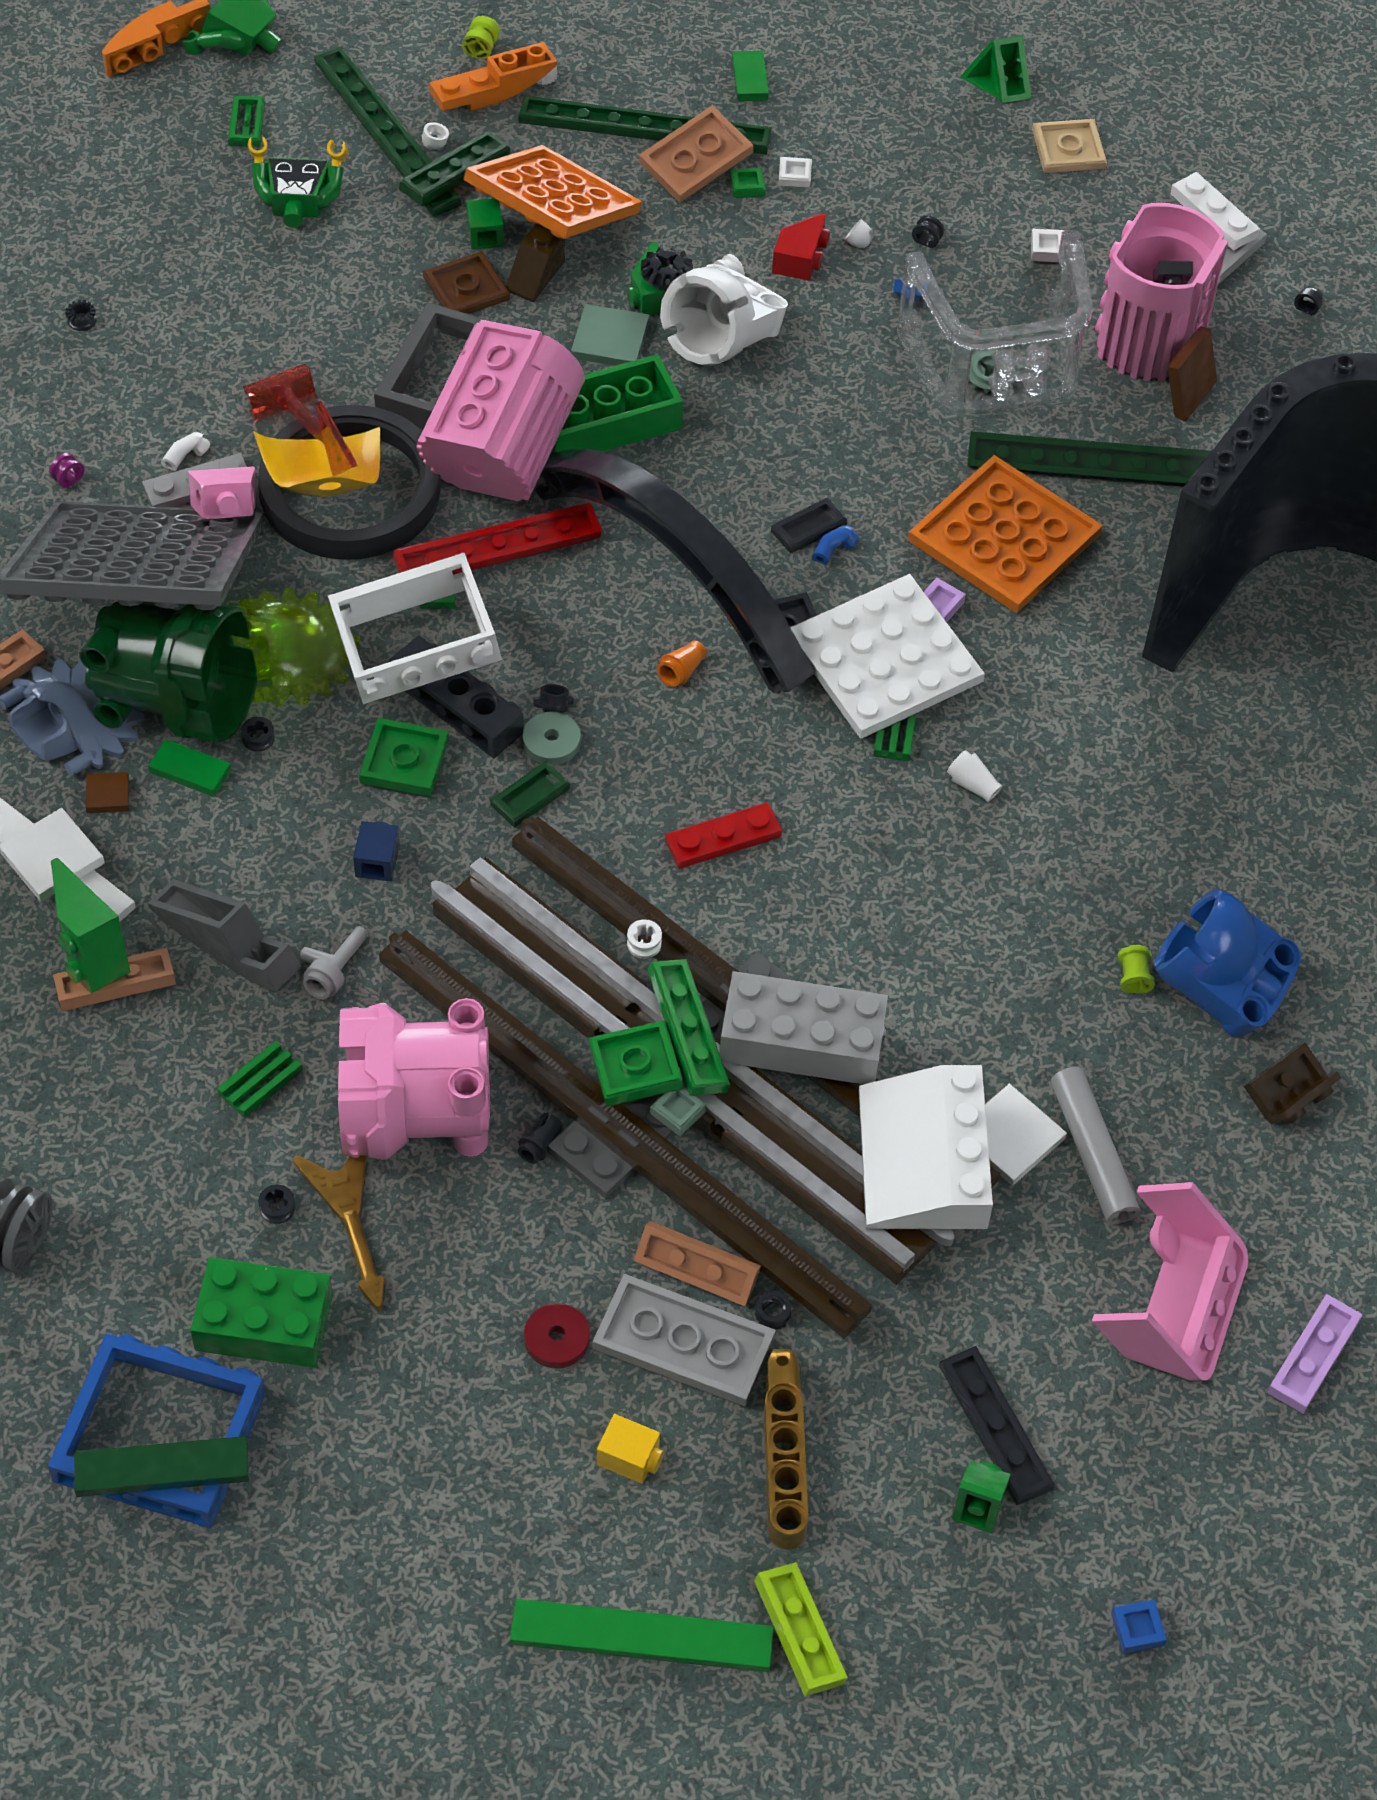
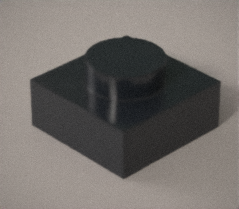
[1153,261,1193,285]

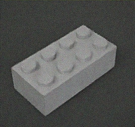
[719,971,888,1084]

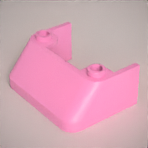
[1092,1182,1248,1381]

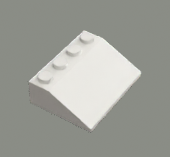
[859,1065,993,1229]

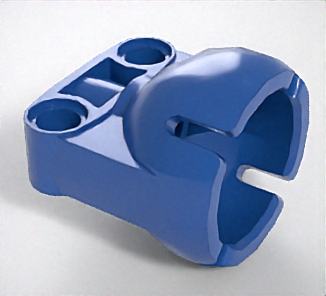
[1154,889,1301,1037]

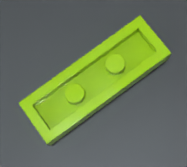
[754,1562,848,1697]

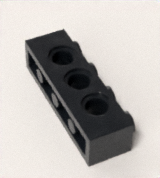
[389,635,524,759]

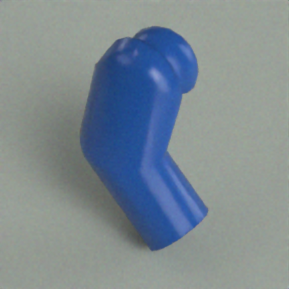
[812,525,859,565]

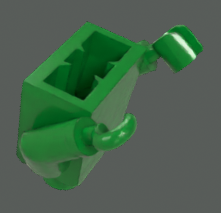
[183,0,282,56]

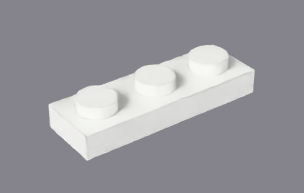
[1170,172,1260,251]

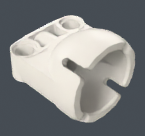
[660,264,788,365]

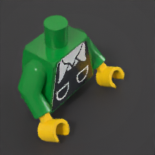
[248,137,349,228]

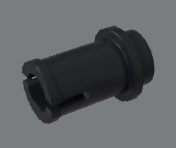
[517,1113,563,1164]

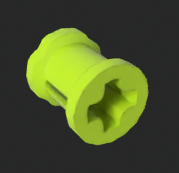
[1117,945,1155,993]

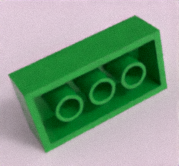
[551,354,683,453]

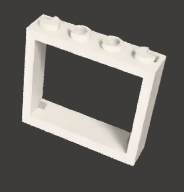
[328,553,502,704]

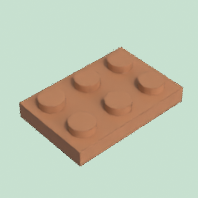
[639,105,753,203]

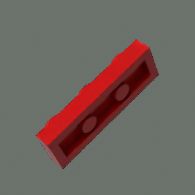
[665,802,782,869]

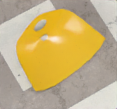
[253,427,380,497]

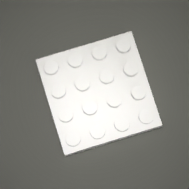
[791,574,985,739]

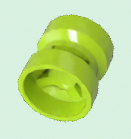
[462,15,500,60]

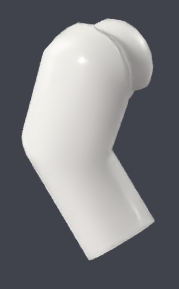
[161,432,210,471]

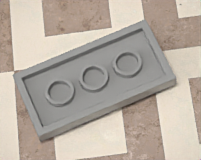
[592,1274,776,1407]

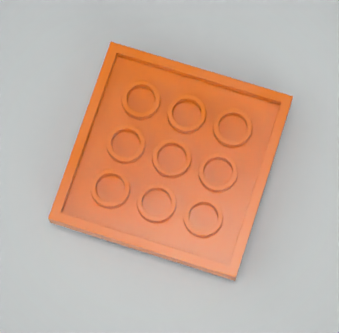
[464,145,642,239]
[908,455,1103,614]

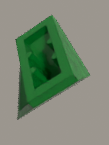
[960,35,1032,103]

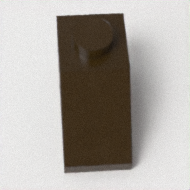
[506,224,565,302]

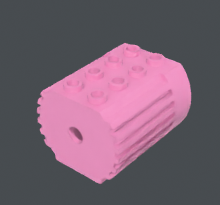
[1095,203,1228,382]
[416,320,585,501]

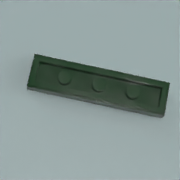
[399,130,510,206]
[74,1436,249,1497]

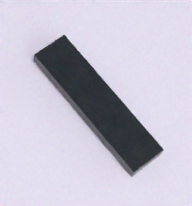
[939,1346,1055,1505]

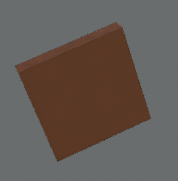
[423,251,510,314]
[1168,326,1217,422]

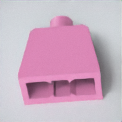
[188,467,257,519]

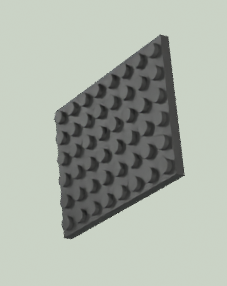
[0,501,264,610]

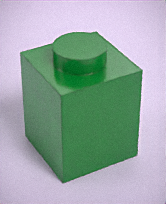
[466,198,504,250]

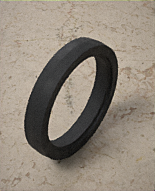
[258,405,441,560]

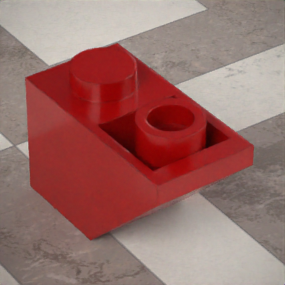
[772,213,830,281]

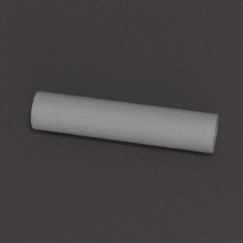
[1051,1067,1141,1225]

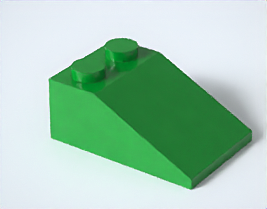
[51,858,131,993]

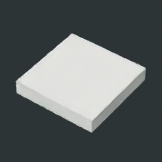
[0,808,105,902]
[985,1083,1067,1186]

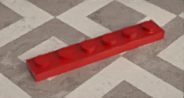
[393,502,602,575]

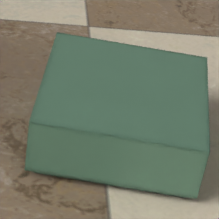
[650,1087,707,1136]

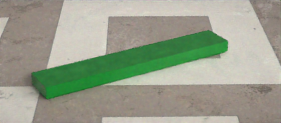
[510,1599,774,1672]

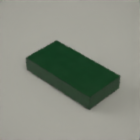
[490,761,570,828]

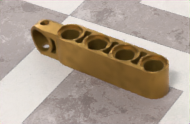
[763,1349,808,1550]

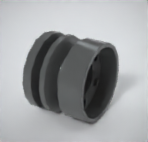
[0,1176,53,1273]

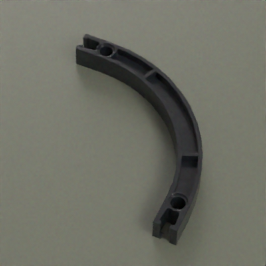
[536,449,815,693]

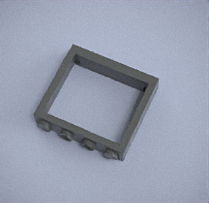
[374,302,493,429]

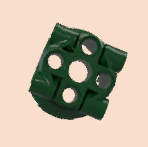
[79,600,258,742]

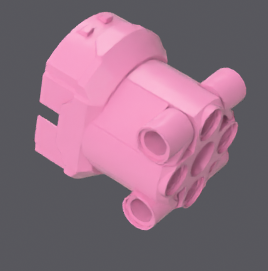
[338,998,490,1160]

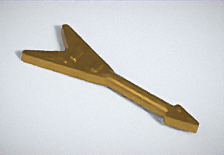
[293,1155,384,1311]

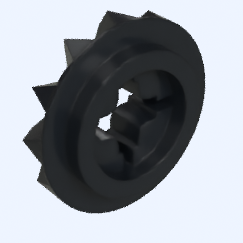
[641,246,693,290]

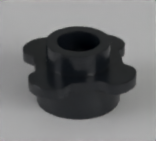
[533,684,574,713]

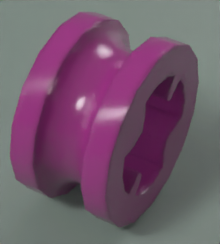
[49,453,85,488]

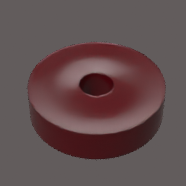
[524,1303,590,1368]

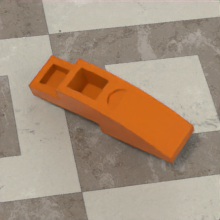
[102,0,211,77]
[429,42,557,112]

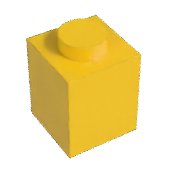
[597,1414,664,1484]

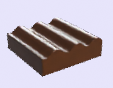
[86,772,129,813]

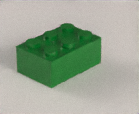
[190,1257,333,1368]

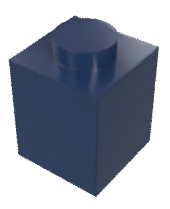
[353,821,400,882]

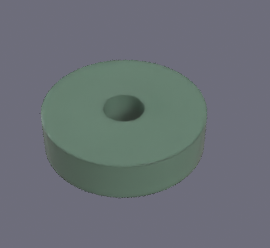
[523,712,581,765]

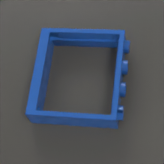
[48,1333,266,1529]

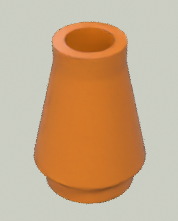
[657,640,707,687]

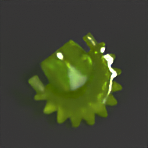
[234,587,360,707]

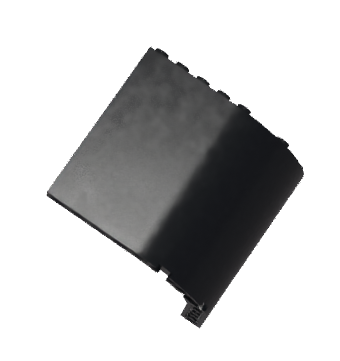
[1142,353,1377,672]

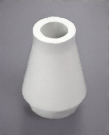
[947,750,1002,802]

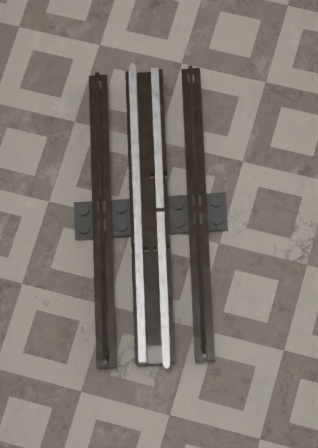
[379,816,1000,1339]

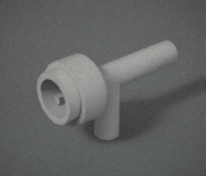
[300,926,368,1000]

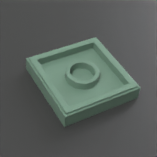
[571,304,650,366]

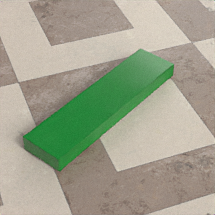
[647,959,730,1096]

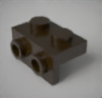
[1243,1042,1341,1125]

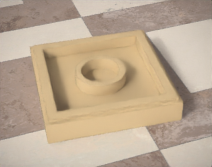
[1032,119,1107,173]

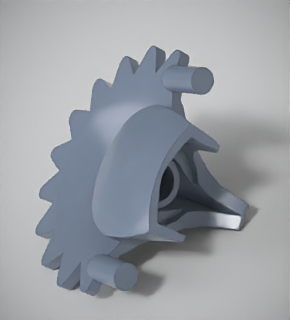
[0,659,144,776]

